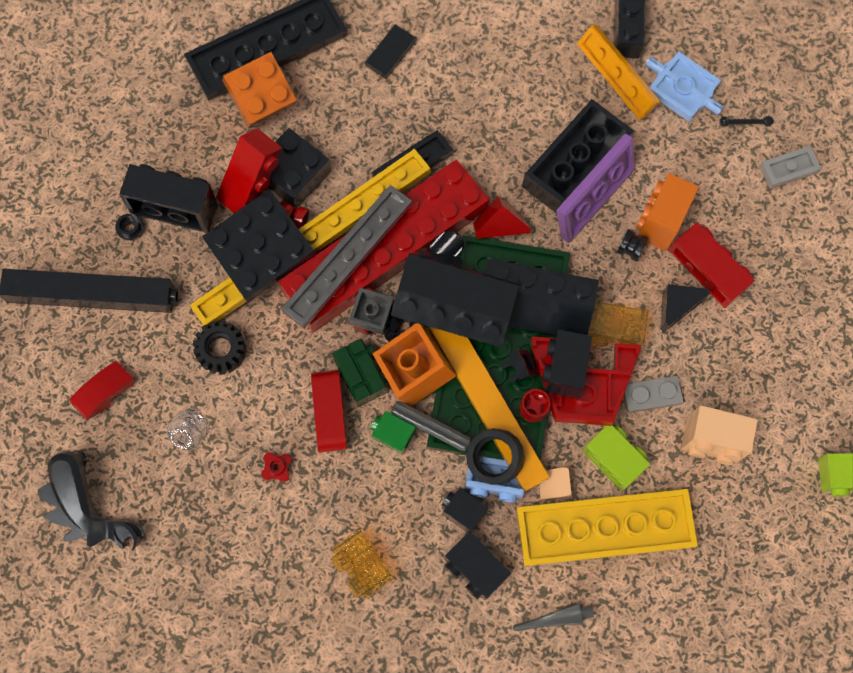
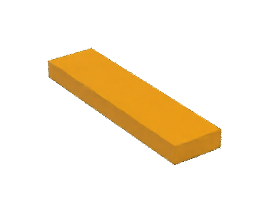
[576,24,661,120]

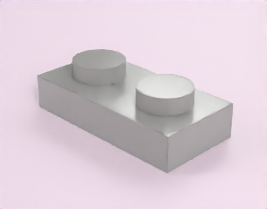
[760,146,821,189]
[624,376,684,413]

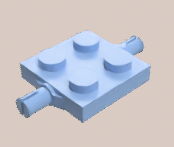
[645,51,724,122]

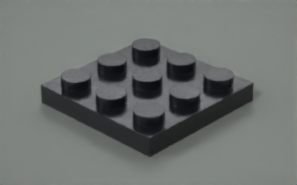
[202,189,316,303]

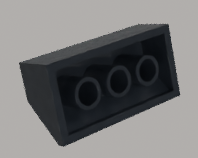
[391,252,519,347]
[485,259,599,337]

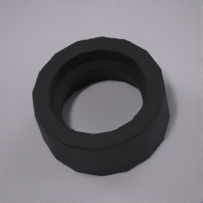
[466,429,525,485]

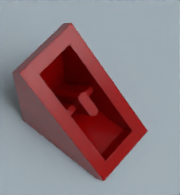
[473,196,530,239]

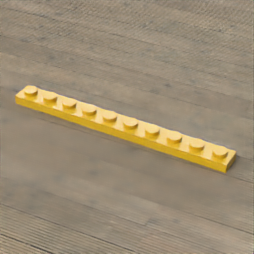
[190,149,431,327]

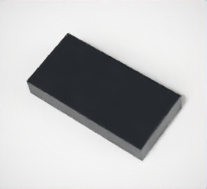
[365,24,416,79]

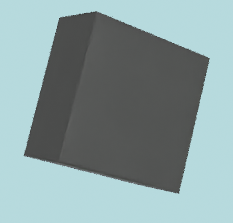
[349,288,394,335]

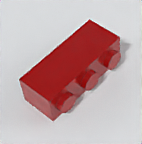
[216,128,282,213]
[669,222,755,309]

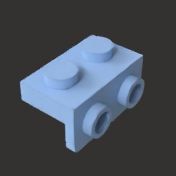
[464,456,524,503]

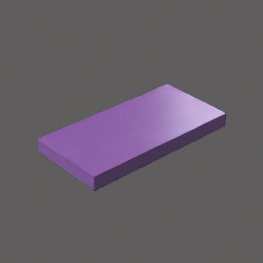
[557,134,635,243]

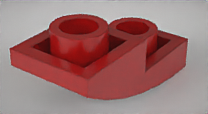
[69,361,134,420]

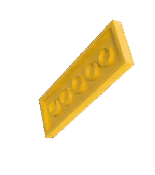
[516,489,698,567]

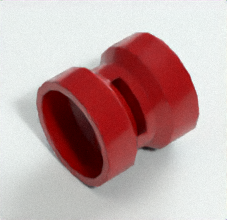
[280,201,309,229]
[519,389,551,423]

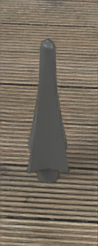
[513,603,594,632]

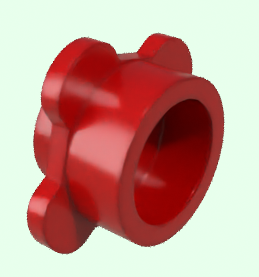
[261,452,292,482]

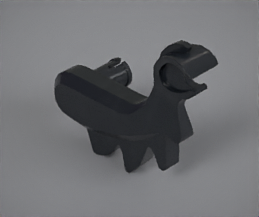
[38,450,144,551]

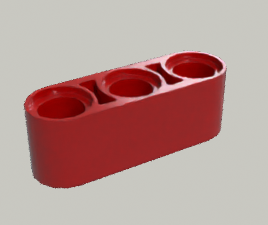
[311,370,347,453]

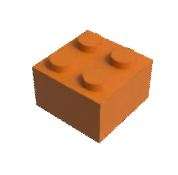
[222,52,297,128]
[636,173,699,251]
[373,323,457,407]

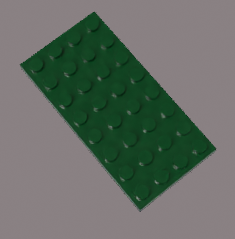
[426,235,570,460]

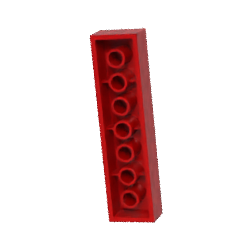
[278,159,490,333]

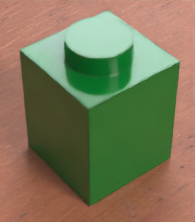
[370,411,416,455]

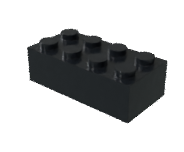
[522,99,634,214]

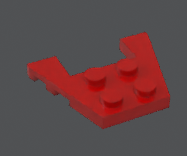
[530,336,641,426]

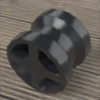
[617,228,648,262]

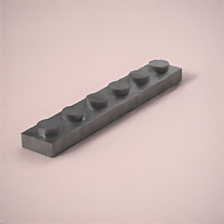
[281,185,412,329]

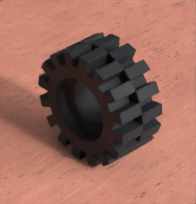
[193,321,246,374]

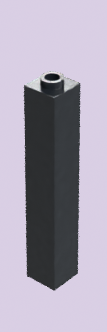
[0,269,178,313]

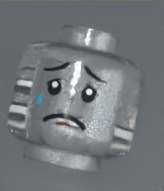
[167,408,210,451]

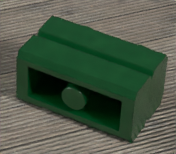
[332,339,389,407]

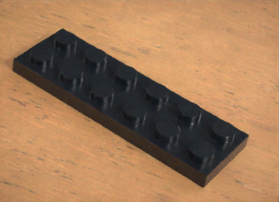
[184,0,348,100]

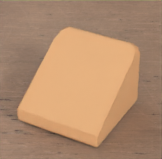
[539,467,571,500]

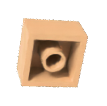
[681,405,758,465]

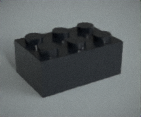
[119,164,218,233]

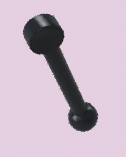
[719,116,774,127]

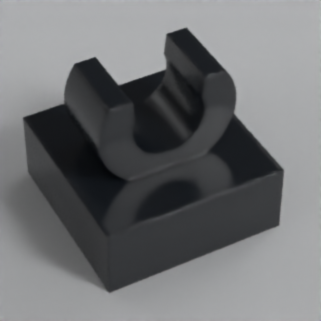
[502,349,540,382]

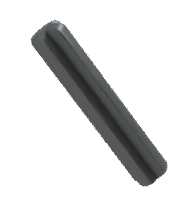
[391,401,471,451]

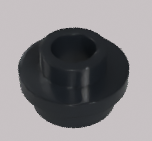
[115,214,143,241]

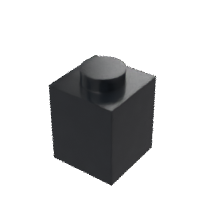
[441,488,488,533]

